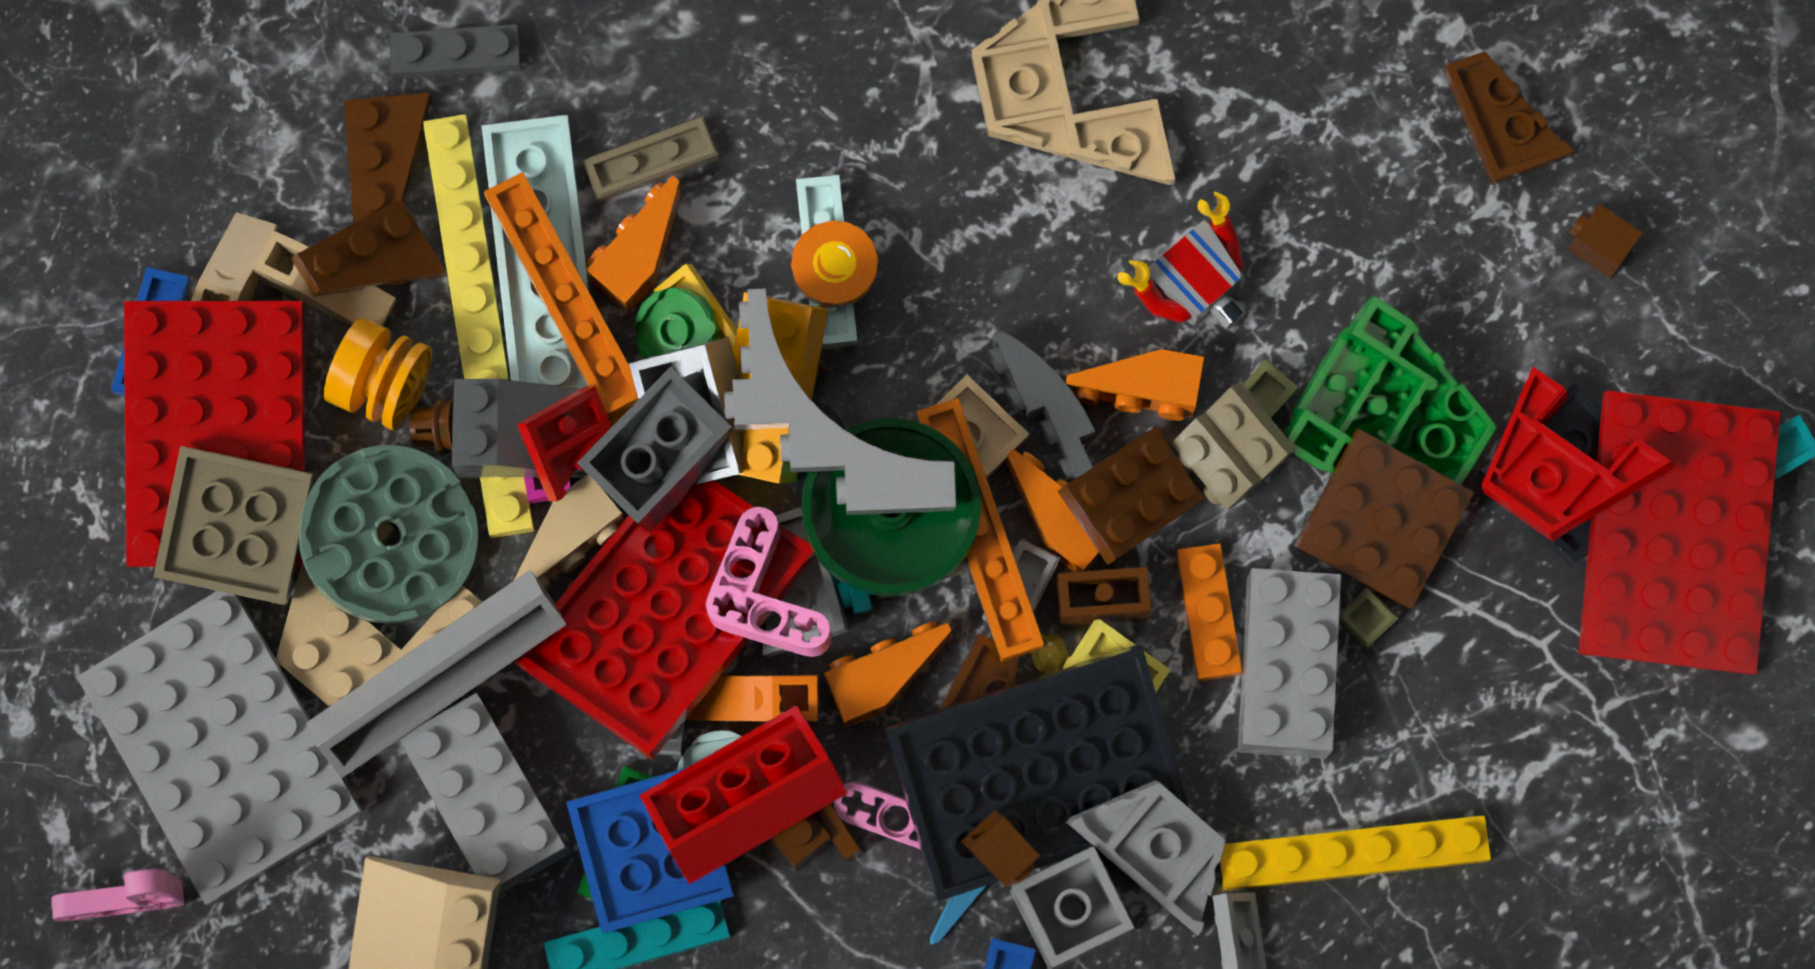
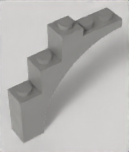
[724,289,956,515]

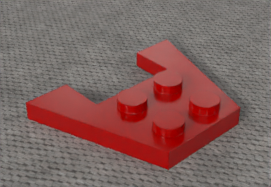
[1481,367,1673,541]

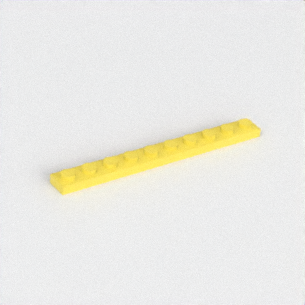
[423,114,534,539]

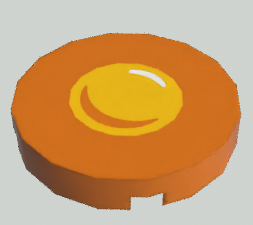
[791,220,878,307]

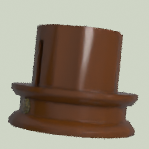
[409,398,453,454]

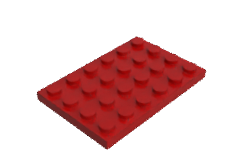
[124,301,305,567]
[1578,391,1781,675]
[514,480,816,760]

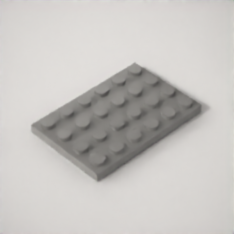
[77,591,364,906]

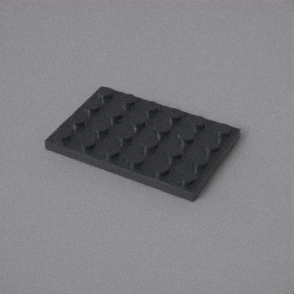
[884,644,1190,901]

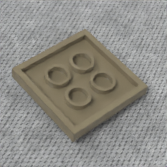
[153,446,314,605]

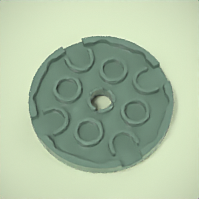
[299,445,478,623]

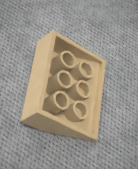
[349,856,501,969]

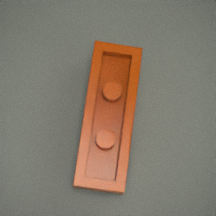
[1176,543,1242,682]

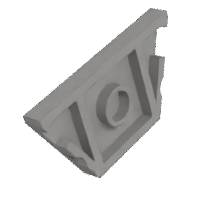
[1066,780,1226,936]

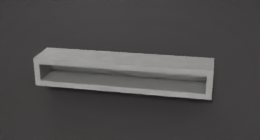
[307,570,566,778]

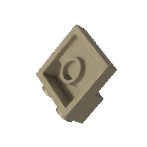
[1171,382,1296,510]

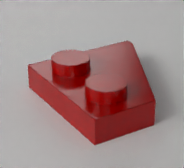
[517,386,612,501]

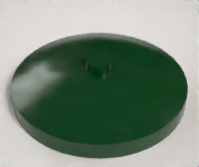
[802,418,981,597]

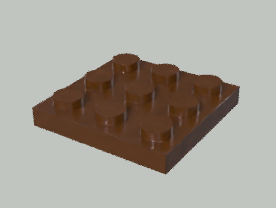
[1294,429,1474,609]

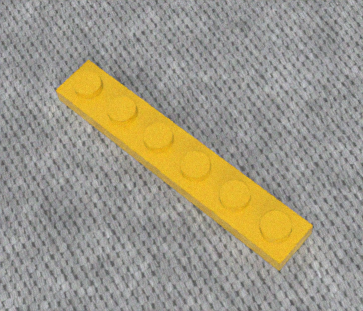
[1219,815,1491,891]

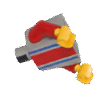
[1118,191,1246,330]

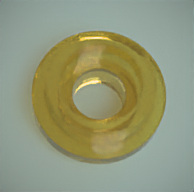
[1031,633,1068,674]

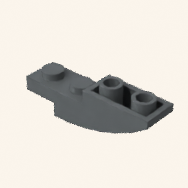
[989,331,1095,483]

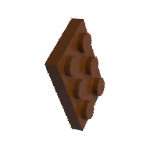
[1057,426,1206,564]

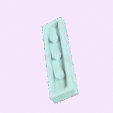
[796,175,857,349]

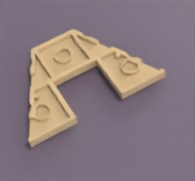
[971,0,1175,185]
[276,522,482,707]

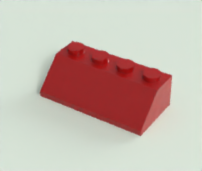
[639,705,848,885]

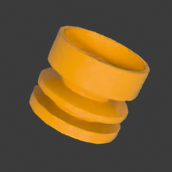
[324,317,433,431]

